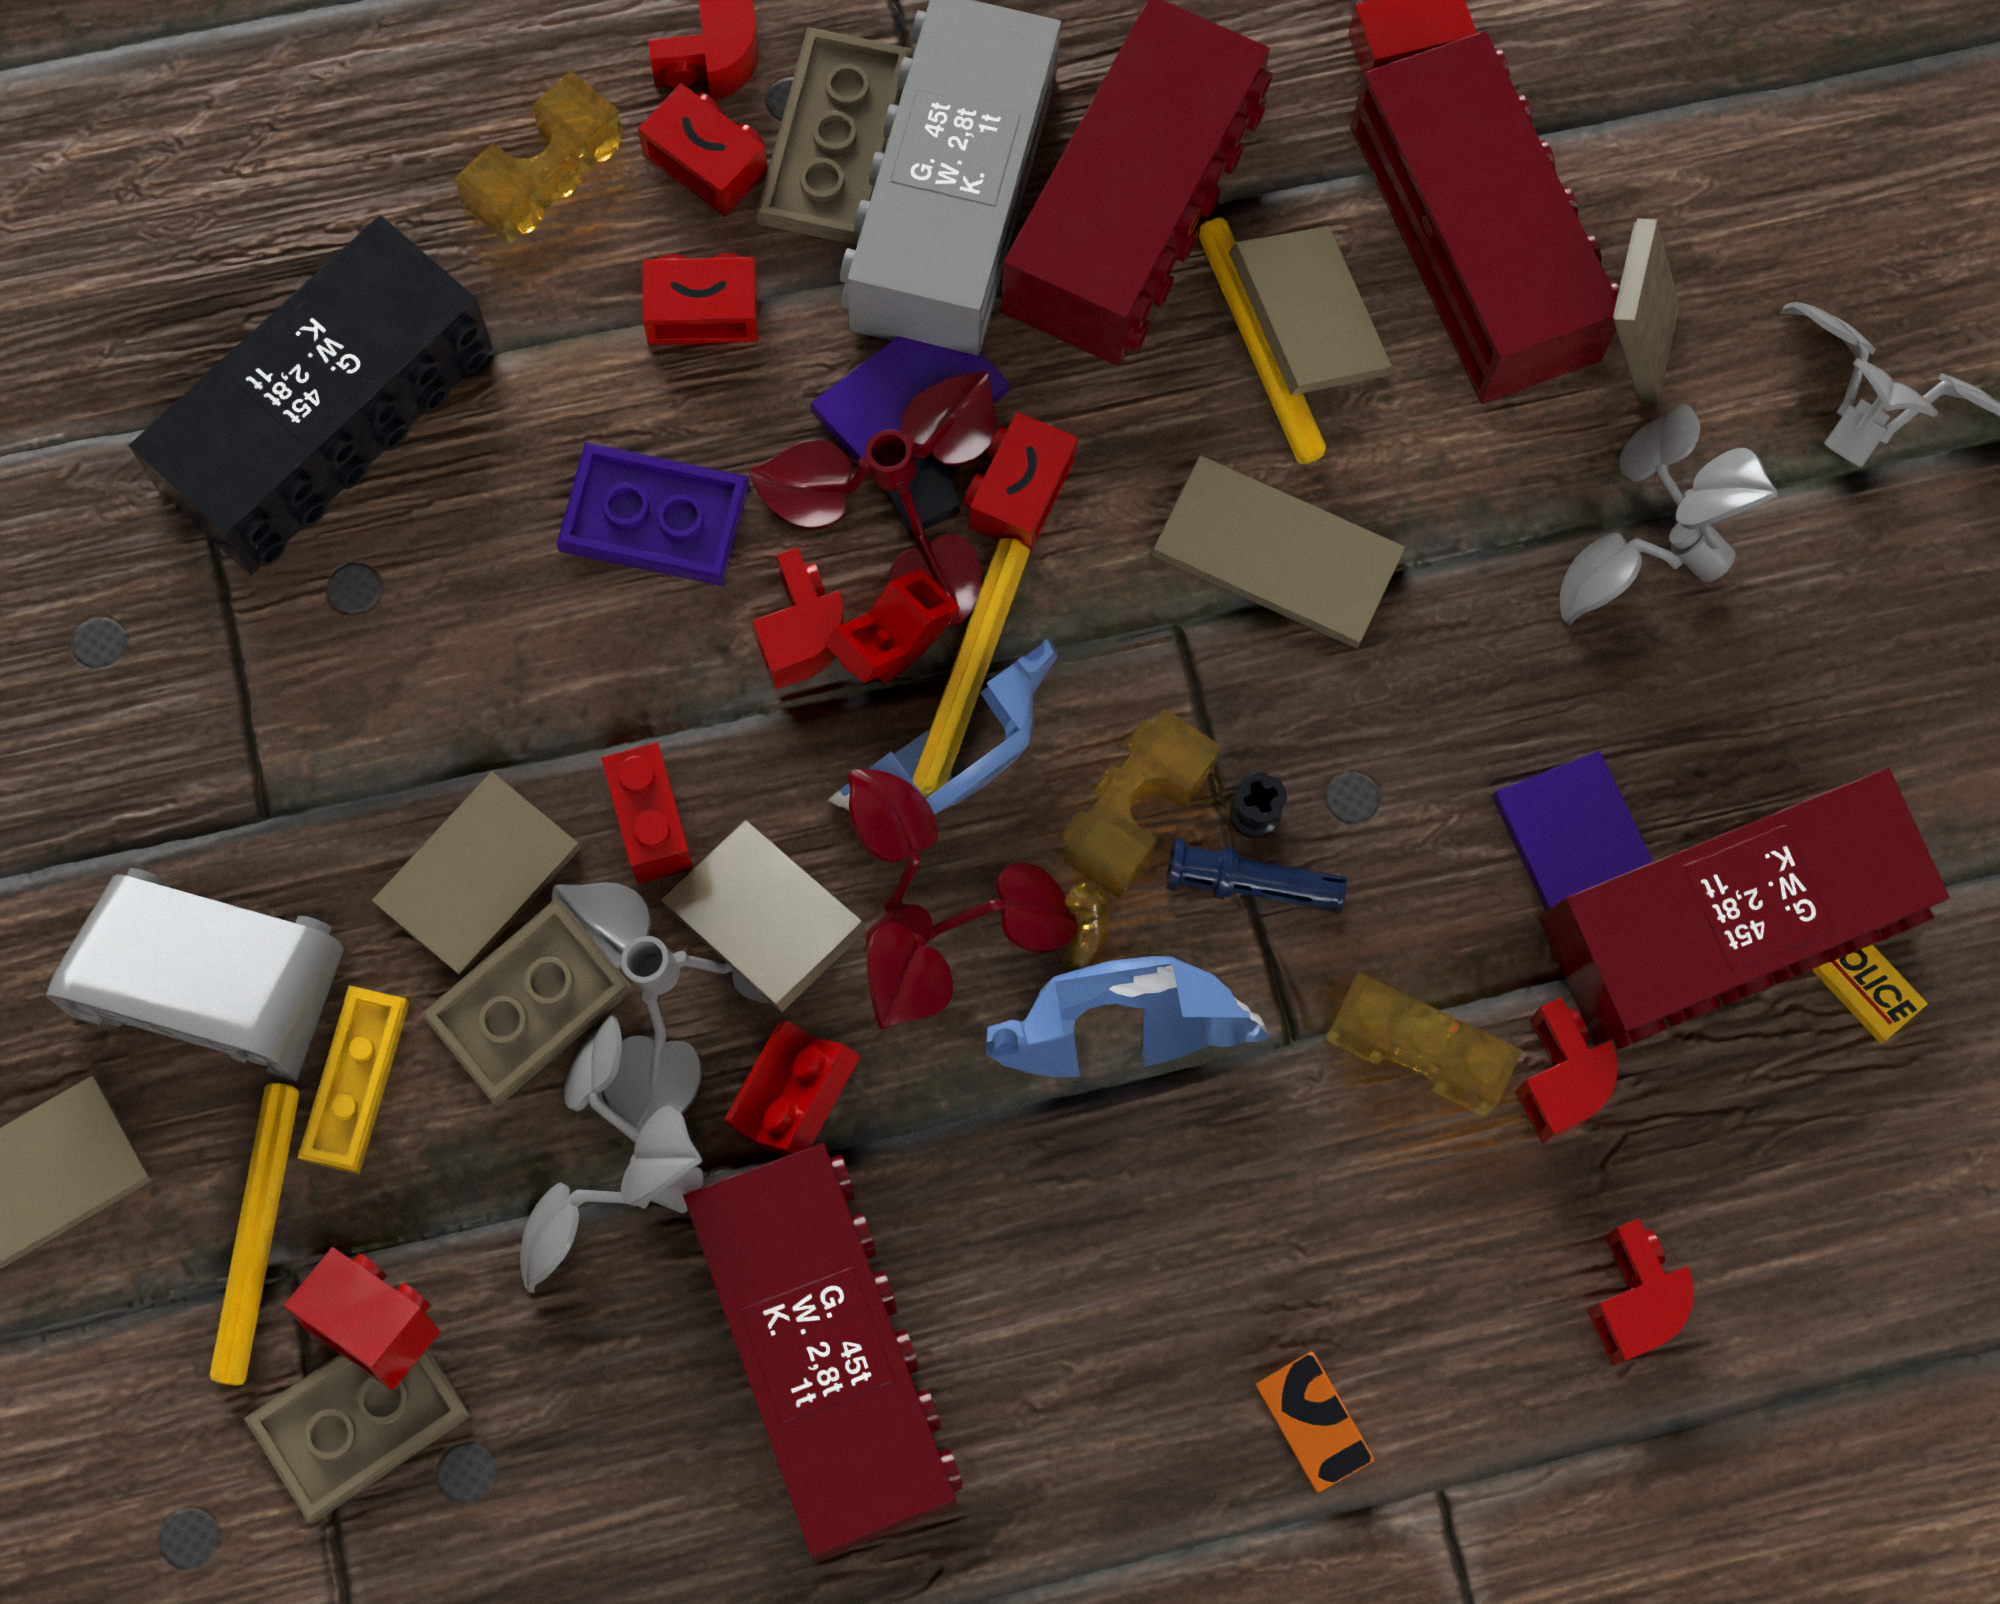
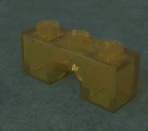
[454,70,623,245]
[1061,709,1222,900]
[1324,972,1523,1117]

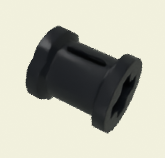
[1229,772,1287,839]

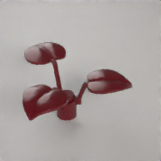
[749,371,997,627]
[847,769,1078,1029]

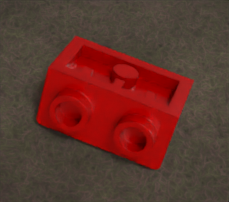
[724,1020,861,1156]

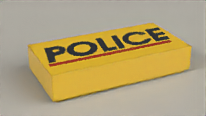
[1812,944,1928,1044]

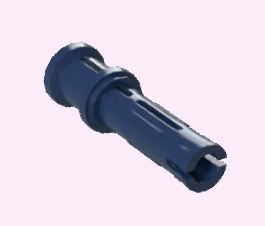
[1165,837,1347,914]

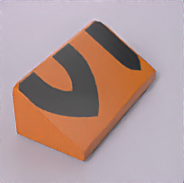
[1255,1351,1375,1494]

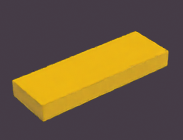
[297,985,410,1175]

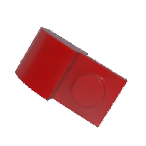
[648,0,759,100]
[752,547,844,690]
[824,568,960,684]
[1515,997,1618,1144]
[1587,1218,1694,1367]

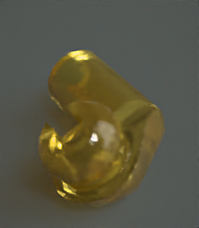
[1062,883,1111,971]

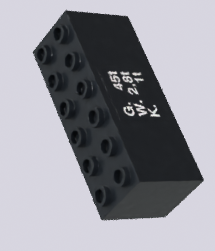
[129,214,493,576]

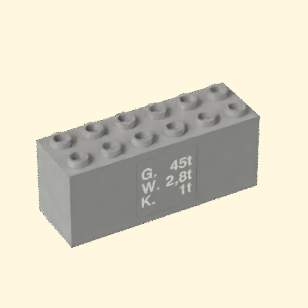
[840,0,1061,356]

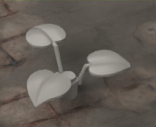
[1780,302,2000,467]
[1560,403,1778,626]
[552,882,770,1131]
[520,1014,703,1294]

